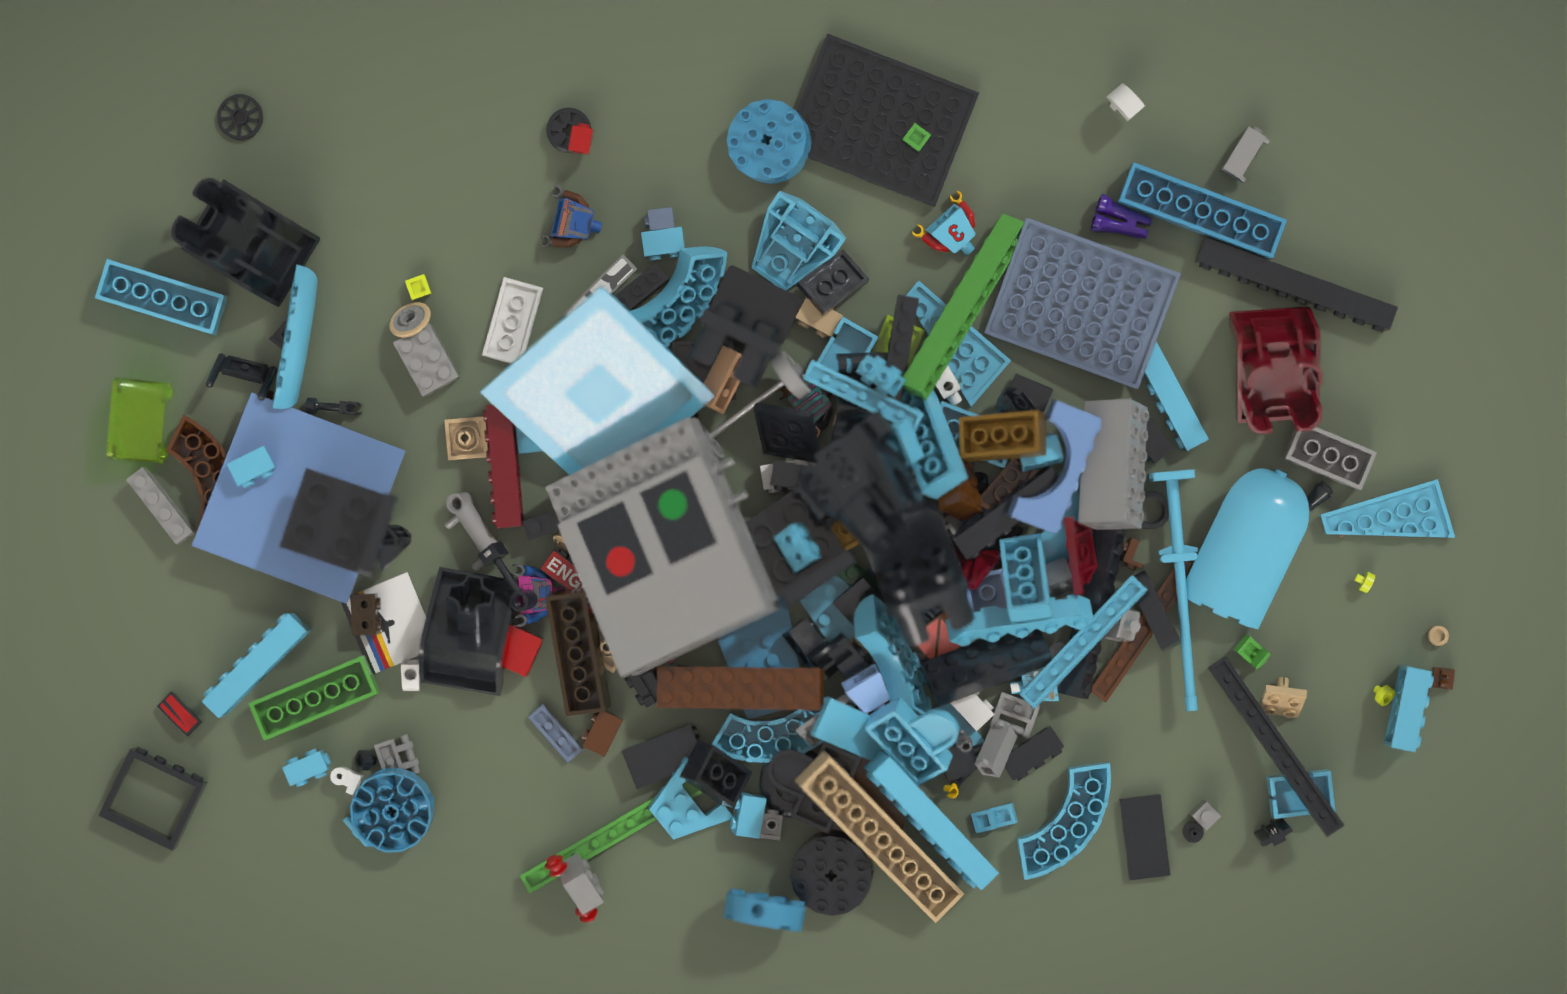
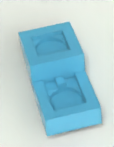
[971,802,1018,833]

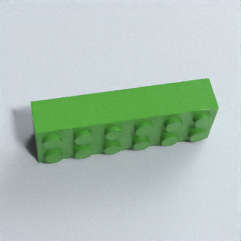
[248,655,380,741]

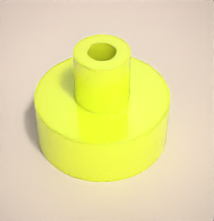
[1354,572,1375,593]
[1373,685,1395,706]

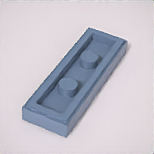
[528,704,583,763]

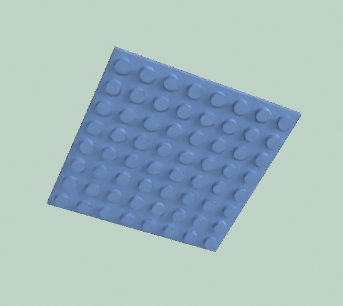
[192,392,406,604]

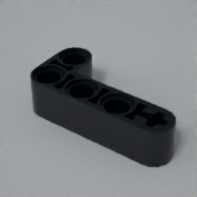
[1127,570,1181,652]

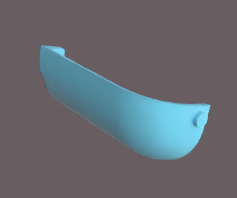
[1186,468,1309,629]

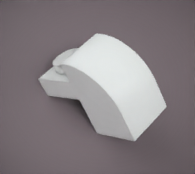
[1106,83,1145,121]

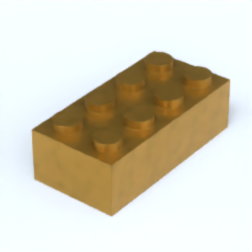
[959,410,1047,462]

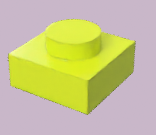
[405,274,432,300]

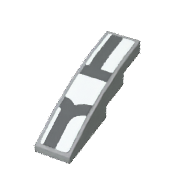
[564,254,637,317]

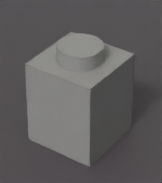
[1189,800,1221,831]

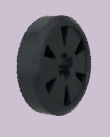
[546,108,592,153]

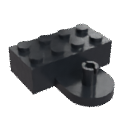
[768,741,862,833]

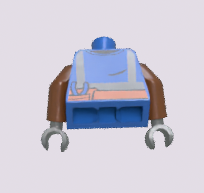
[541,185,602,248]

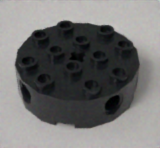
[790,830,874,916]

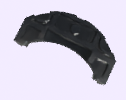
[379,524,412,570]

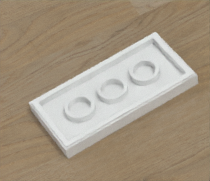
[482,277,544,364]

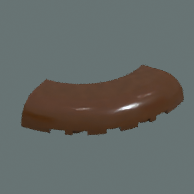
[166,415,227,534]

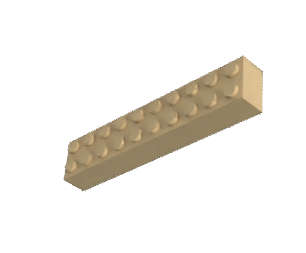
[794,751,964,923]

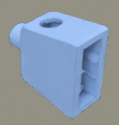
[841,664,890,713]

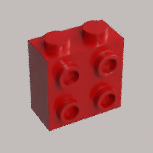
[503,624,544,677]

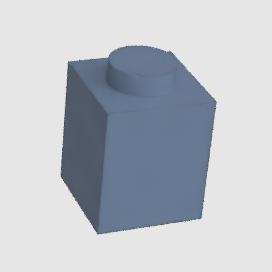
[644,207,675,231]

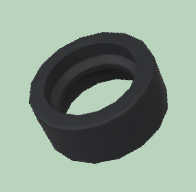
[1141,491,1169,529]

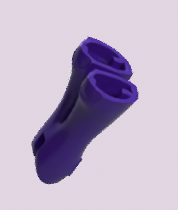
[1090,193,1152,239]

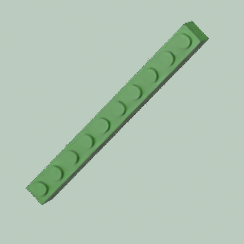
[902,214,1024,400]

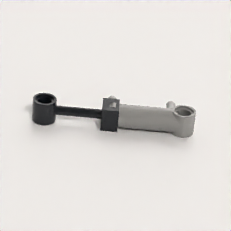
[445,492,537,612]

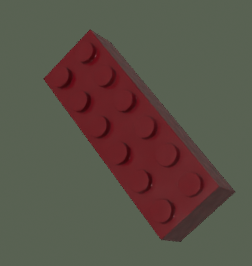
[483,404,524,528]

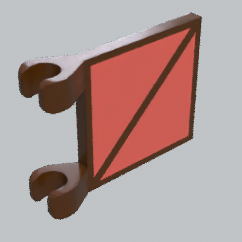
[916,610,975,660]

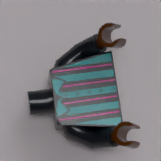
[776,382,834,437]

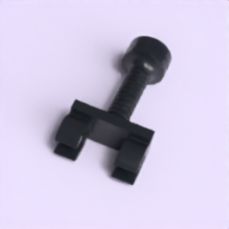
[305,397,363,416]

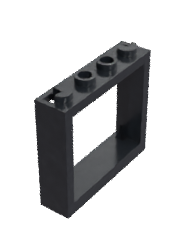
[98,746,208,851]

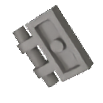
[374,733,420,774]

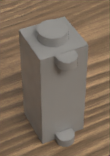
[1221,126,1270,183]
[975,721,1017,778]

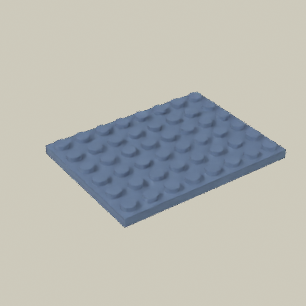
[984,217,1182,389]

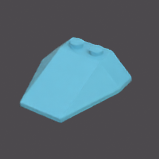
[751,191,846,290]

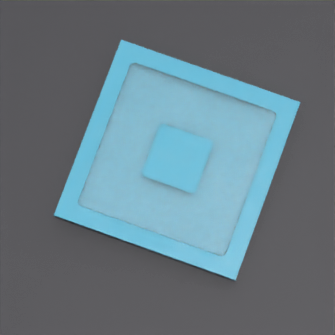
[481,285,715,475]

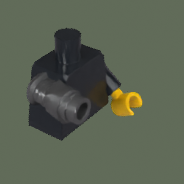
[943,730,984,798]

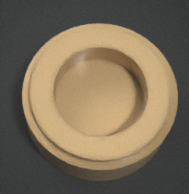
[1427,625,1449,646]

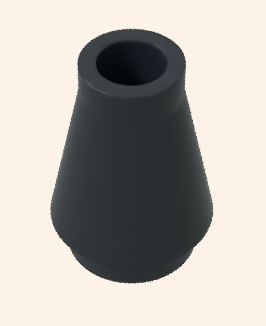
[1307,481,1334,510]

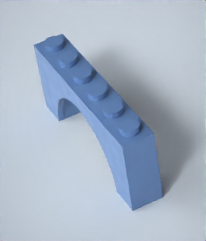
[1006,400,1102,534]

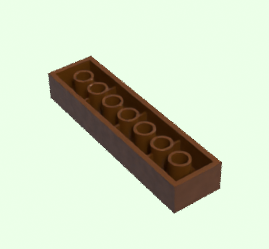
[657,666,824,710]

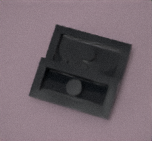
[1010,373,1053,413]

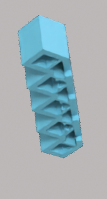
[946,594,1094,647]

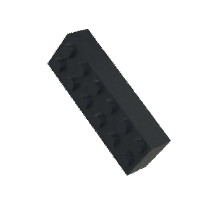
[921,629,1051,707]

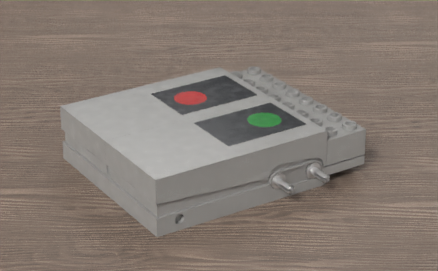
[545,418,781,677]

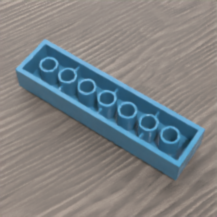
[1117,162,1287,260]

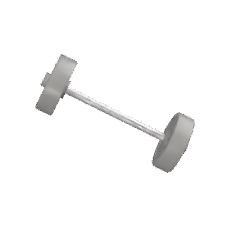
[694,351,813,462]

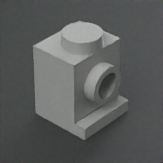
[760,809,783,840]

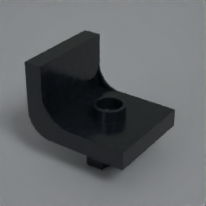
[419,567,519,696]

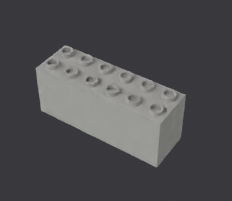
[1078,399,1149,530]

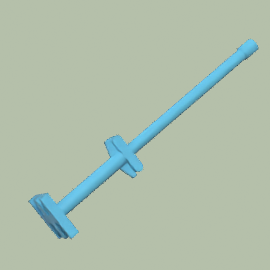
[1149,470,1198,711]

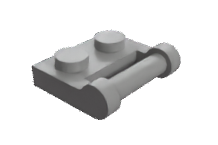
[989,692,1040,740]

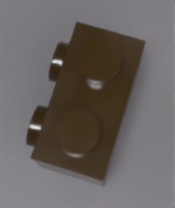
[350,593,382,636]

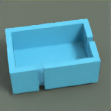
[817,317,878,371]
[1266,769,1336,819]

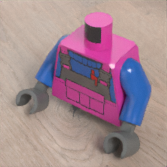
[511,564,565,627]

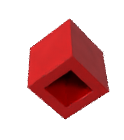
[568,123,594,155]

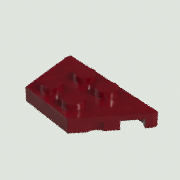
[1063,516,1097,595]
[954,549,1001,589]

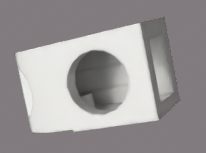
[401,660,421,691]
[330,766,364,795]

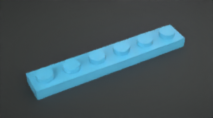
[803,360,924,432]

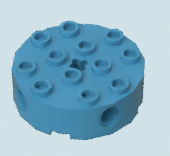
[727,99,812,184]
[350,768,435,852]
[722,888,806,932]

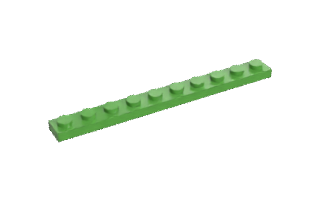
[520,781,703,893]

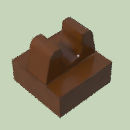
[1432,667,1455,690]

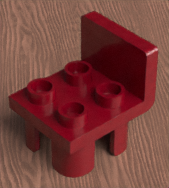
[1229,307,1323,434]

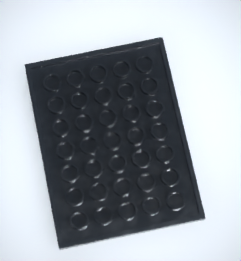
[797,33,979,208]

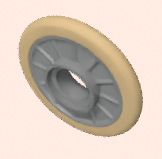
[389,302,431,338]

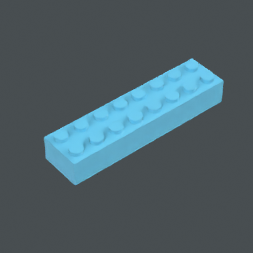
[863,751,999,890]

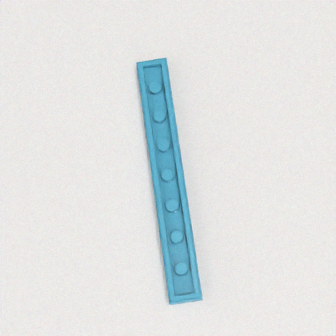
[1019,575,1148,709]

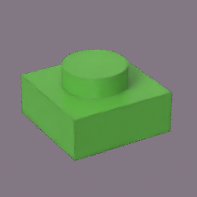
[903,123,931,152]

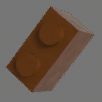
[581,710,624,757]

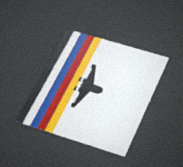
[341,572,426,674]

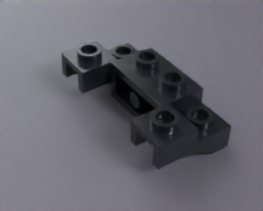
[808,633,887,711]

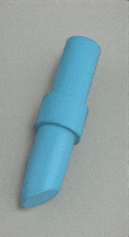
[343,816,372,847]

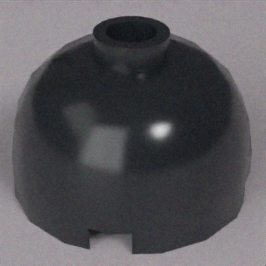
[996,387,1036,414]

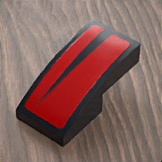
[157,692,202,736]

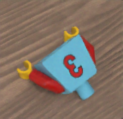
[912,191,976,255]

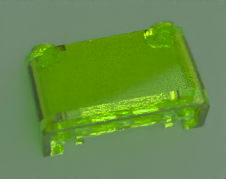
[107,378,173,464]

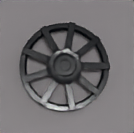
[217,94,263,140]

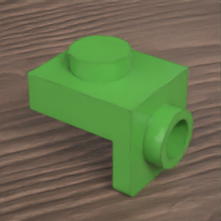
[1234,634,1271,669]

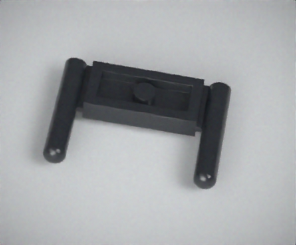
[206,353,277,401]

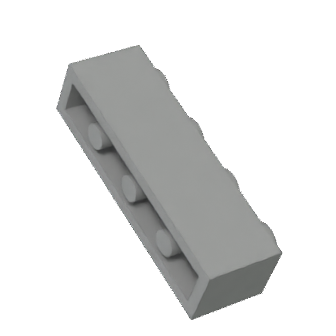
[126,467,195,545]

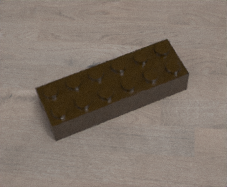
[545,588,611,716]

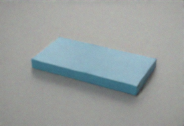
[810,697,882,761]

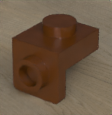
[1121,538,1143,570]

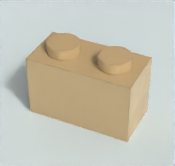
[795,297,843,339]

